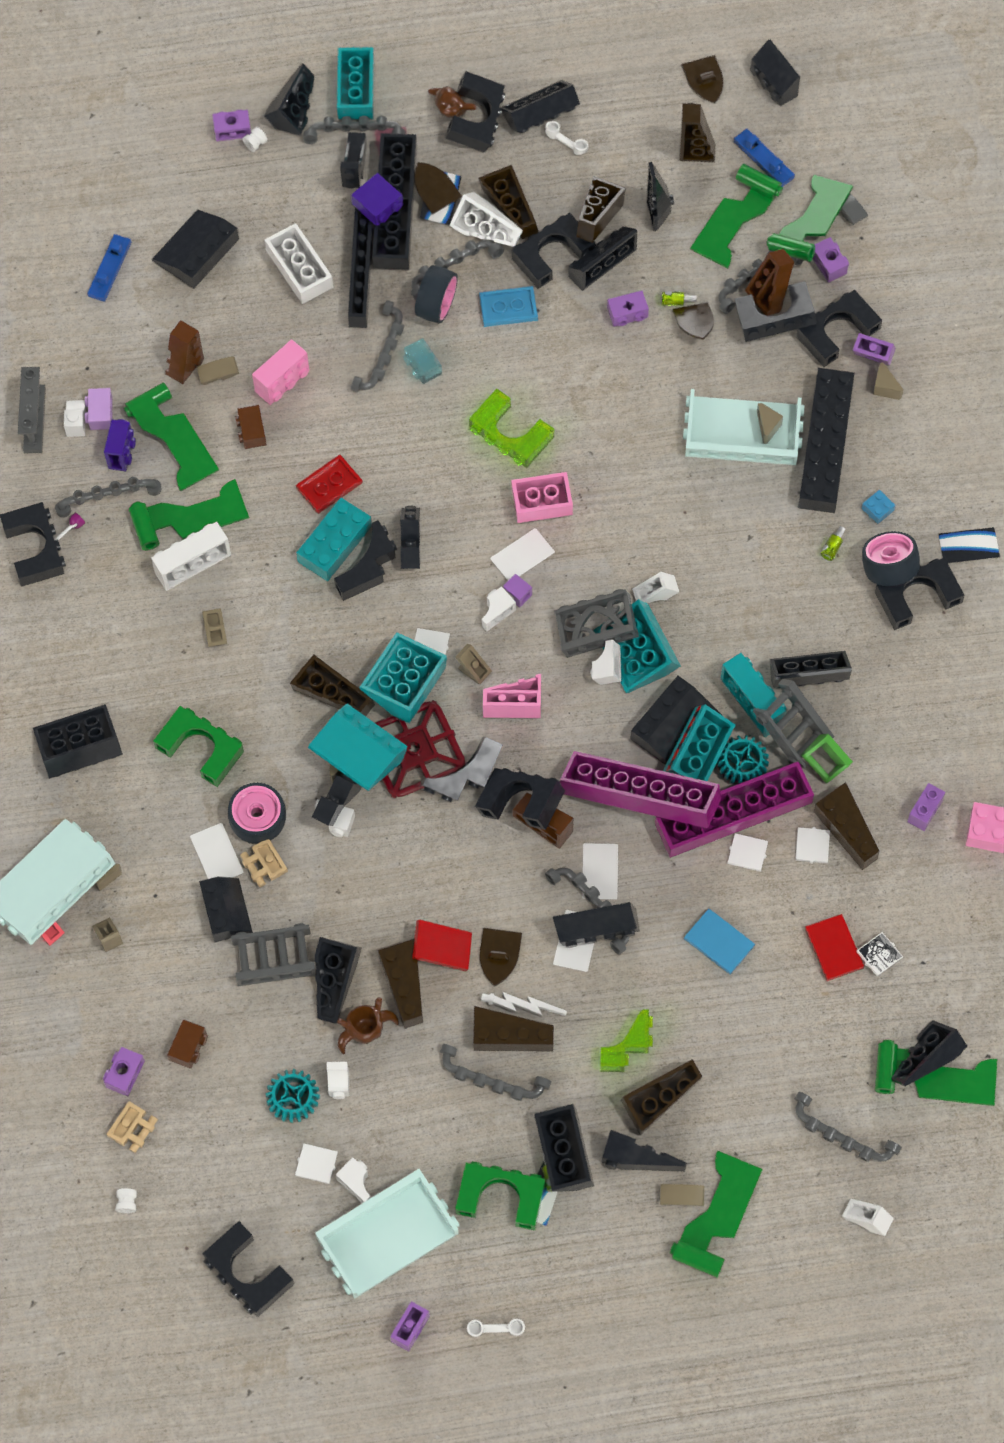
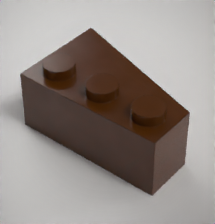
[745,249,794,316]
[165,320,204,384]
[513,792,574,849]

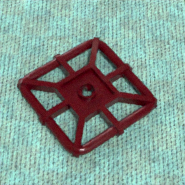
[375,700,466,798]

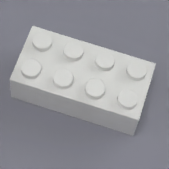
[265,223,334,304]
[151,522,231,591]

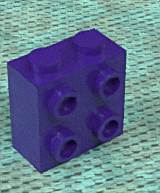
[351,173,403,226]
[104,419,136,471]

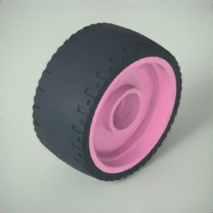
[415,265,458,323]
[862,531,920,586]
[228,782,286,844]

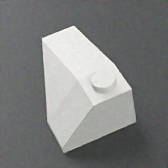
[449,192,523,246]

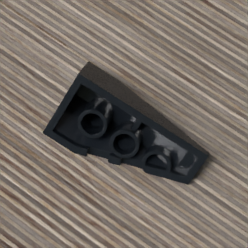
[264,63,315,136]
[646,162,674,231]
[315,937,362,1024]
[891,1020,968,1086]
[602,1130,687,1172]

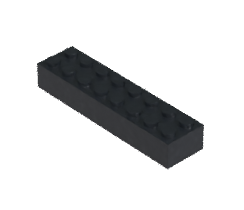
[372,133,417,270]
[798,368,855,513]

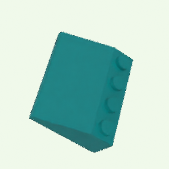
[593,599,681,693]
[360,632,447,724]
[308,704,407,791]

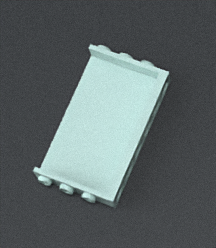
[683,389,805,465]
[0,819,116,945]
[315,1169,460,1299]

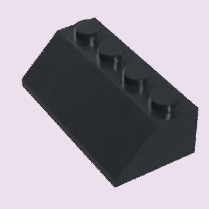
[501,80,580,133]
[568,226,638,291]
[770,651,852,689]
[553,902,640,948]
[534,1104,595,1192]

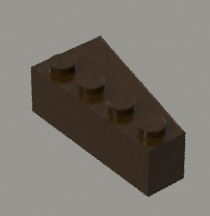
[679,103,715,162]
[478,165,539,239]
[576,176,626,243]
[290,654,375,716]
[814,782,880,870]
[378,939,423,1029]
[473,1006,554,1052]
[621,1059,703,1136]

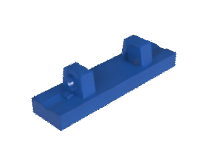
[733,128,795,187]
[87,234,132,302]

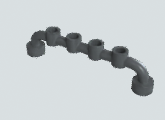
[303,116,406,144]
[411,240,504,300]
[718,251,804,314]
[351,300,404,392]
[55,477,162,518]
[545,867,629,955]
[440,1044,552,1101]
[795,1092,902,1162]

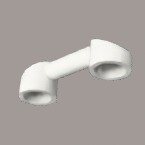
[545,121,588,155]
[467,1319,525,1337]

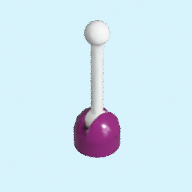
[54,512,85,540]

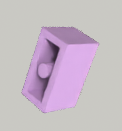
[85,388,112,430]

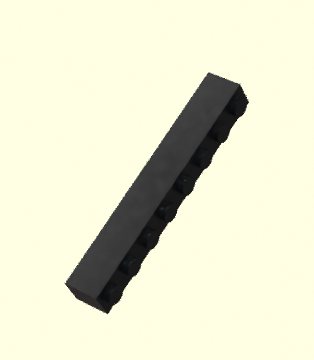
[348,207,374,328]

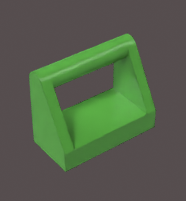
[801,734,853,783]

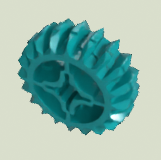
[717,735,769,784]
[266,1069,320,1123]

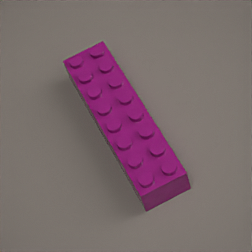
[560,751,721,828]
[655,761,814,858]

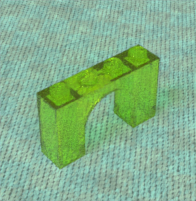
[469,388,554,468]

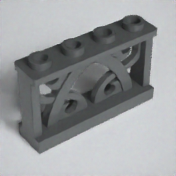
[554,589,639,658]

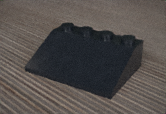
[152,209,239,289]
[630,675,723,765]
[33,704,123,779]

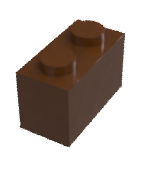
[235,405,267,449]
[167,1019,208,1069]

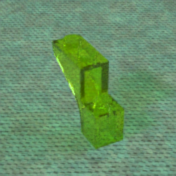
[600,1009,653,1072]

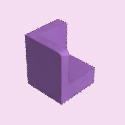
[504,574,532,608]

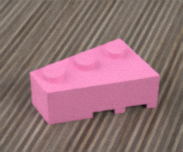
[483,674,541,718]

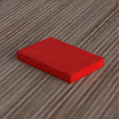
[296,454,363,514]
[805,914,864,981]
[412,919,472,971]

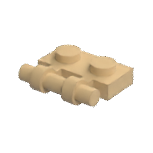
[240,839,288,888]
[106,1101,158,1153]

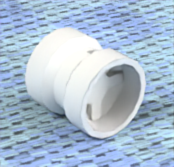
[243,127,267,152]
[116,1188,137,1213]

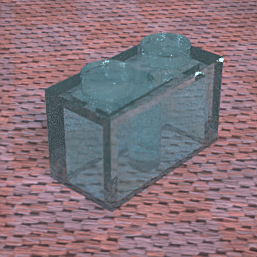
[403,338,442,384]

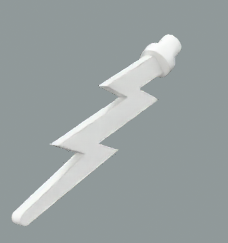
[481,992,567,1017]

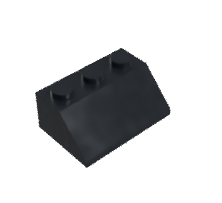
[750,39,800,106]
[199,876,253,943]

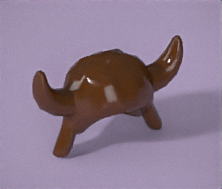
[428,86,477,118]
[337,997,399,1055]

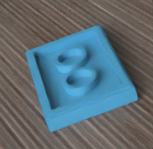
[479,286,538,327]
[684,909,755,975]

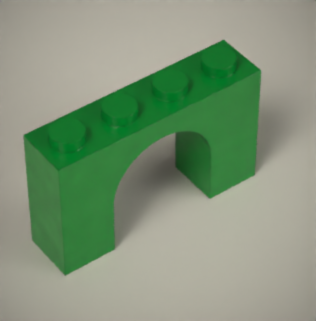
[153,706,244,787]
[455,1161,545,1231]

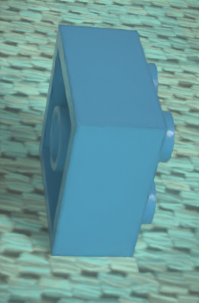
[862,490,896,524]

